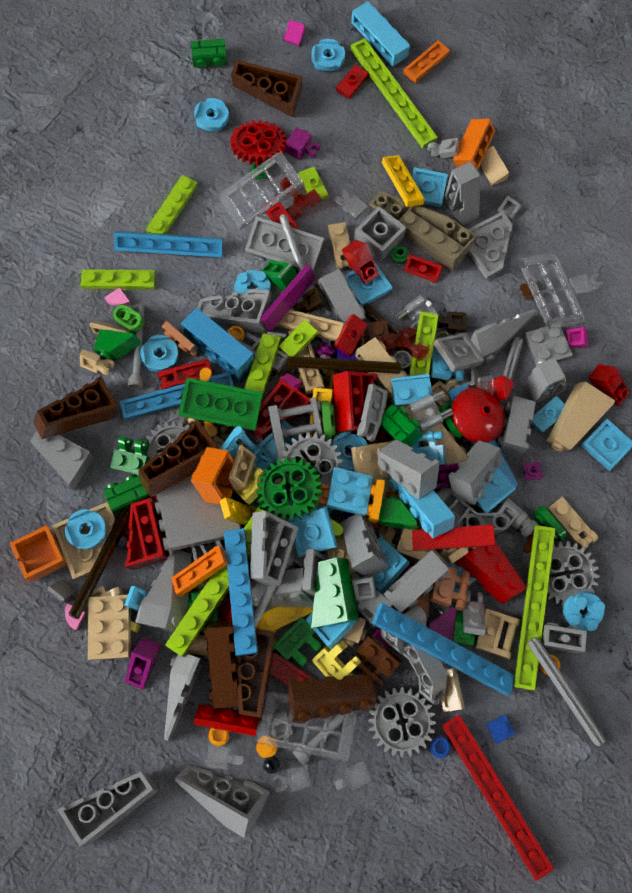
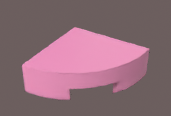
[104,288,131,306]
[65,603,87,631]

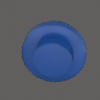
[429,736,451,758]

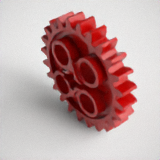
[230,119,287,166]

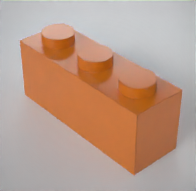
[453,119,495,169]

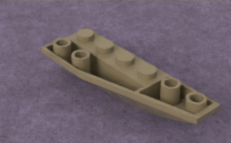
[369,191,477,272]

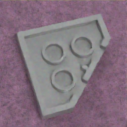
[468,211,512,280]

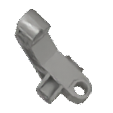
[435,486,523,535]
[380,606,447,705]

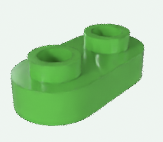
[113,305,145,332]
[319,401,335,440]

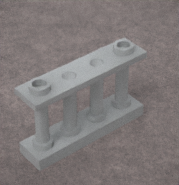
[268,397,330,480]

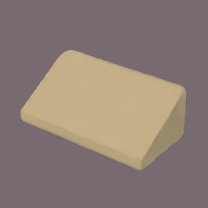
[480,146,509,186]
[89,320,132,334]
[228,445,256,491]

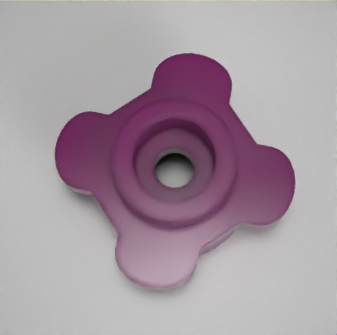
[317,344,336,358]
[522,461,543,481]

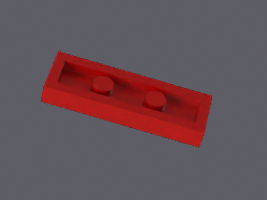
[194,704,259,736]

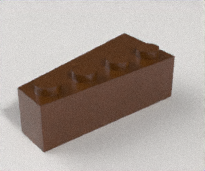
[231,60,303,117]

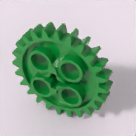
[256,457,323,522]

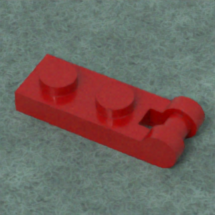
[158,359,213,390]

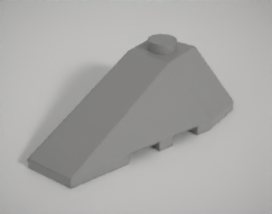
[197,289,272,334]
[471,309,536,363]
[136,550,192,632]
[164,653,204,741]
[175,765,270,838]

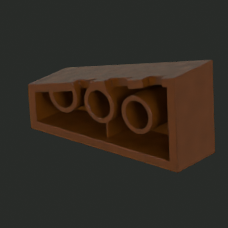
[34,376,118,439]
[138,419,218,497]
[205,619,239,708]
[236,628,278,718]
[288,675,377,722]

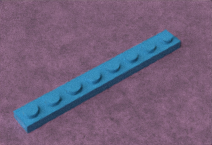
[372,603,515,695]

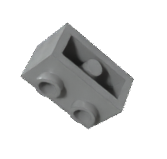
[541,623,587,654]

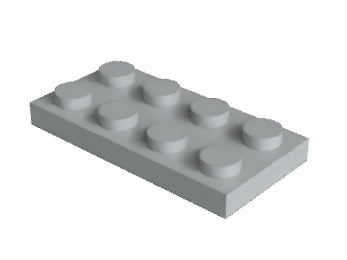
[245,216,325,272]

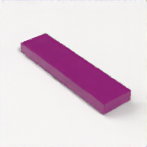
[261,265,316,331]

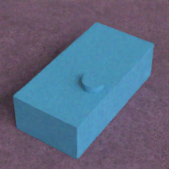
[181,308,254,383]

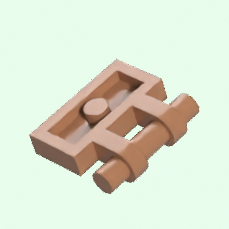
[161,321,199,357]
[429,566,471,611]

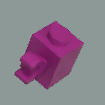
[286,127,320,160]

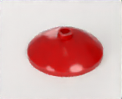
[452,387,505,443]

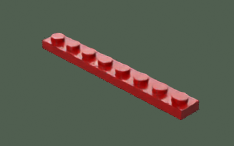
[441,715,554,881]

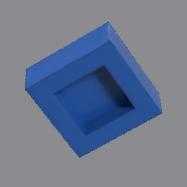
[486,715,515,743]

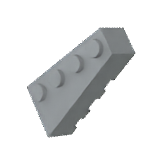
[57,772,158,847]

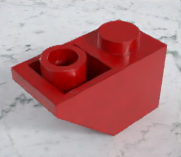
[341,240,380,284]
[588,364,630,406]

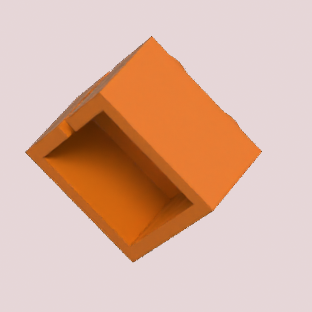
[191,447,234,505]
[10,525,67,583]

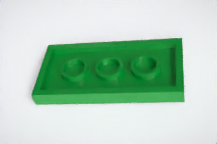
[178,377,264,431]

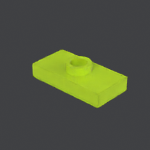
[298,167,328,204]
[279,319,318,356]

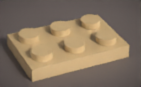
[88,595,131,660]

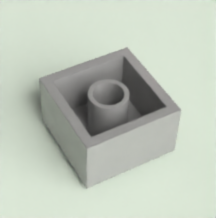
[354,206,406,261]

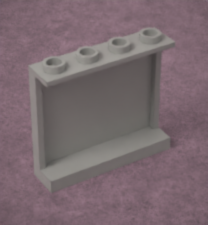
[153,475,240,556]

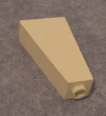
[546,381,615,452]

